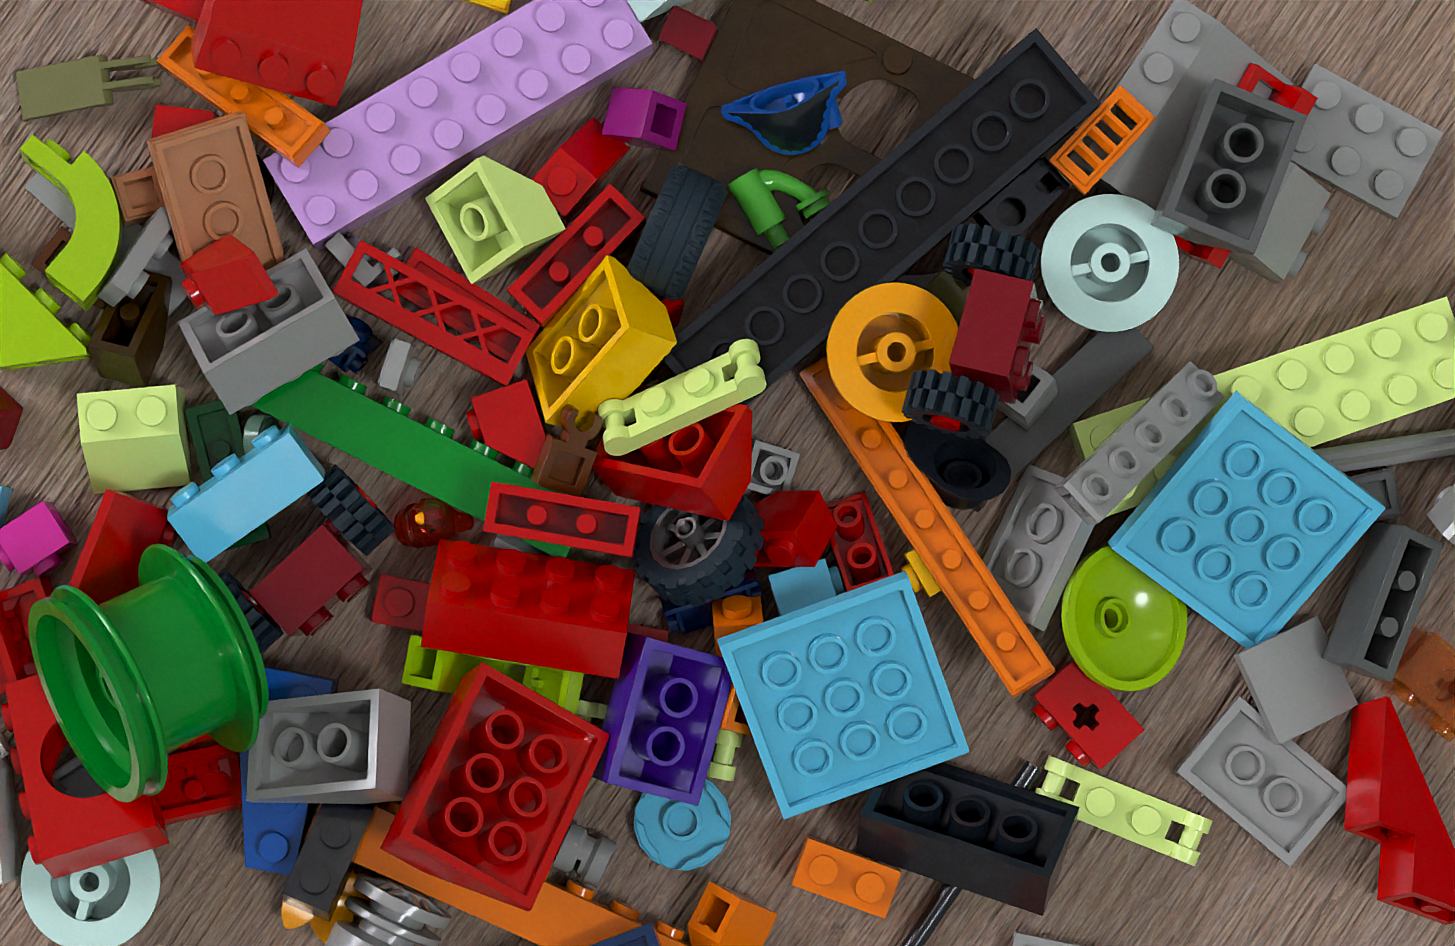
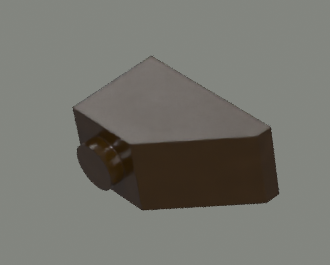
[88,270,173,388]

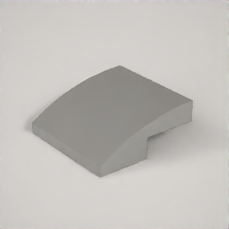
[1234,615,1358,745]

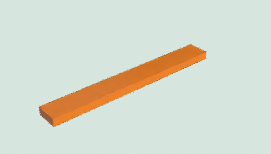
[799,355,1055,699]

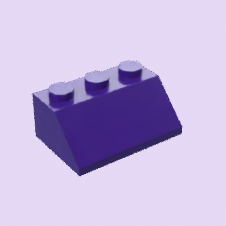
[592,632,732,806]

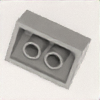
[178,248,360,415]

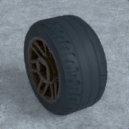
[627,165,728,301]

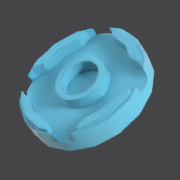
[634,779,731,871]

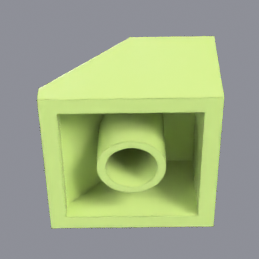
[425,156,566,284]
[77,385,192,494]

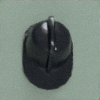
[904,421,1011,512]

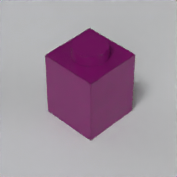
[602,87,687,151]

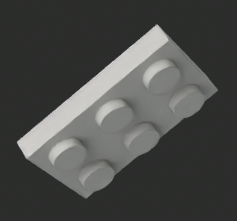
[1290,64,1444,220]
[983,464,1095,631]
[1174,696,1347,867]

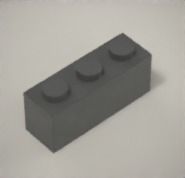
[1322,522,1444,682]

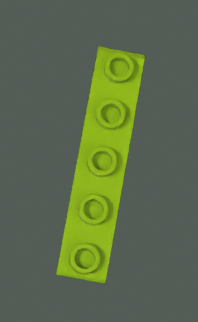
[0,252,92,371]

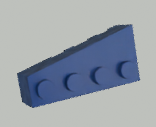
[240,665,339,875]

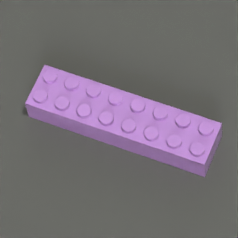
[263,0,654,251]

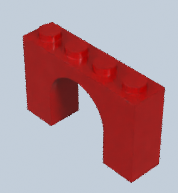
[2,674,169,879]

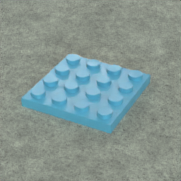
[1108,390,1386,649]
[717,571,970,820]

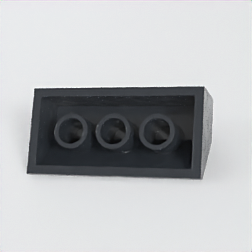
[855,762,1080,916]

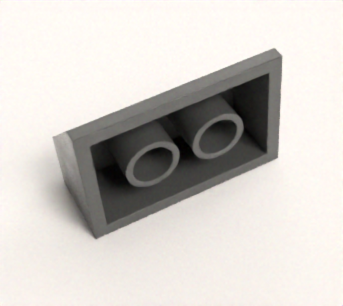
[1150,78,1307,255]

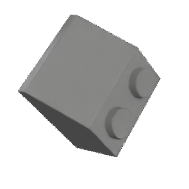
[1227,161,1331,284]

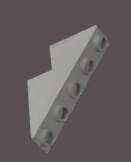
[1054,361,1224,526]

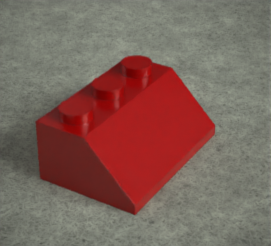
[191,0,363,107]
[592,385,752,521]
[69,489,178,605]

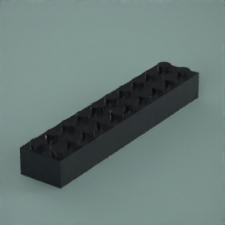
[663,28,1101,406]

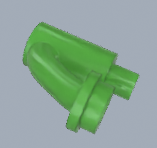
[727,168,831,249]

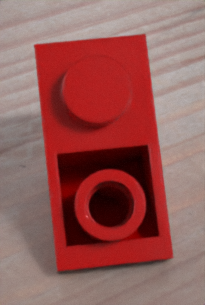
[716,490,838,567]

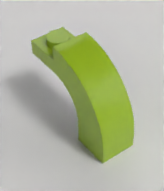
[20,134,122,312]
[401,635,584,715]

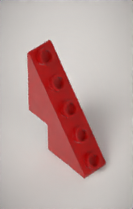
[1344,696,1455,925]

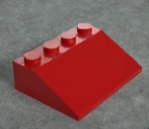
[380,662,610,911]

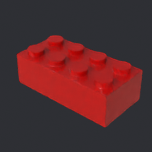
[421,539,635,679]

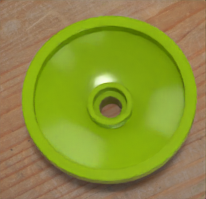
[1061,545,1187,691]

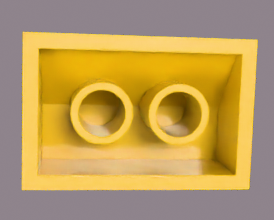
[526,255,677,427]

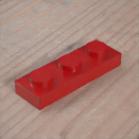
[395,247,541,363]

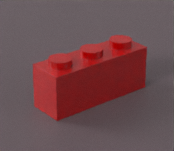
[507,184,647,328]
[483,481,642,558]

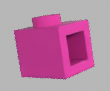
[0,501,78,578]

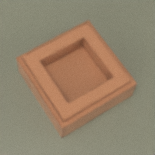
[110,167,166,227]

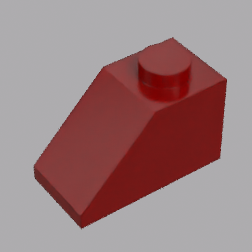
[532,117,631,223]
[179,233,279,316]
[466,379,547,469]

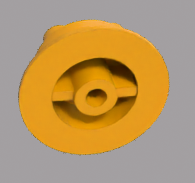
[826,283,959,422]

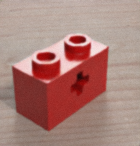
[1030,657,1145,769]

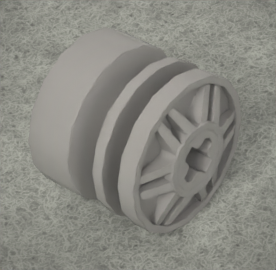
[324,873,452,946]

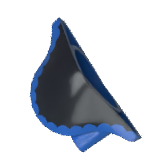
[721,70,847,155]

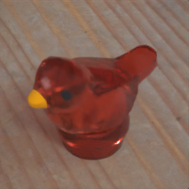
[394,498,474,549]

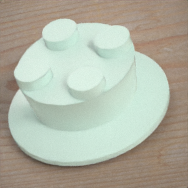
[1041,194,1179,332]
[21,849,161,946]

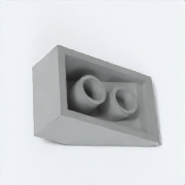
[246,688,411,804]

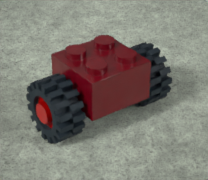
[902,223,1046,439]
[217,464,396,654]

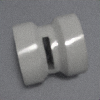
[552,822,617,888]

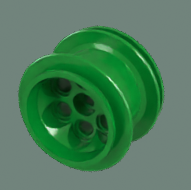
[28,543,269,803]

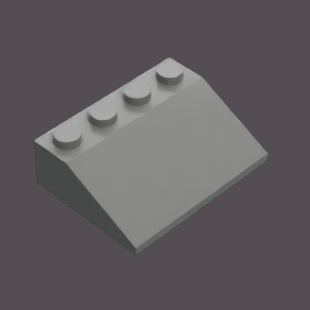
[1069,0,1293,241]

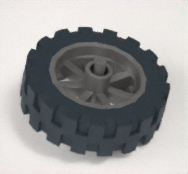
[632,494,764,606]

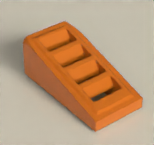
[1048,85,1156,195]

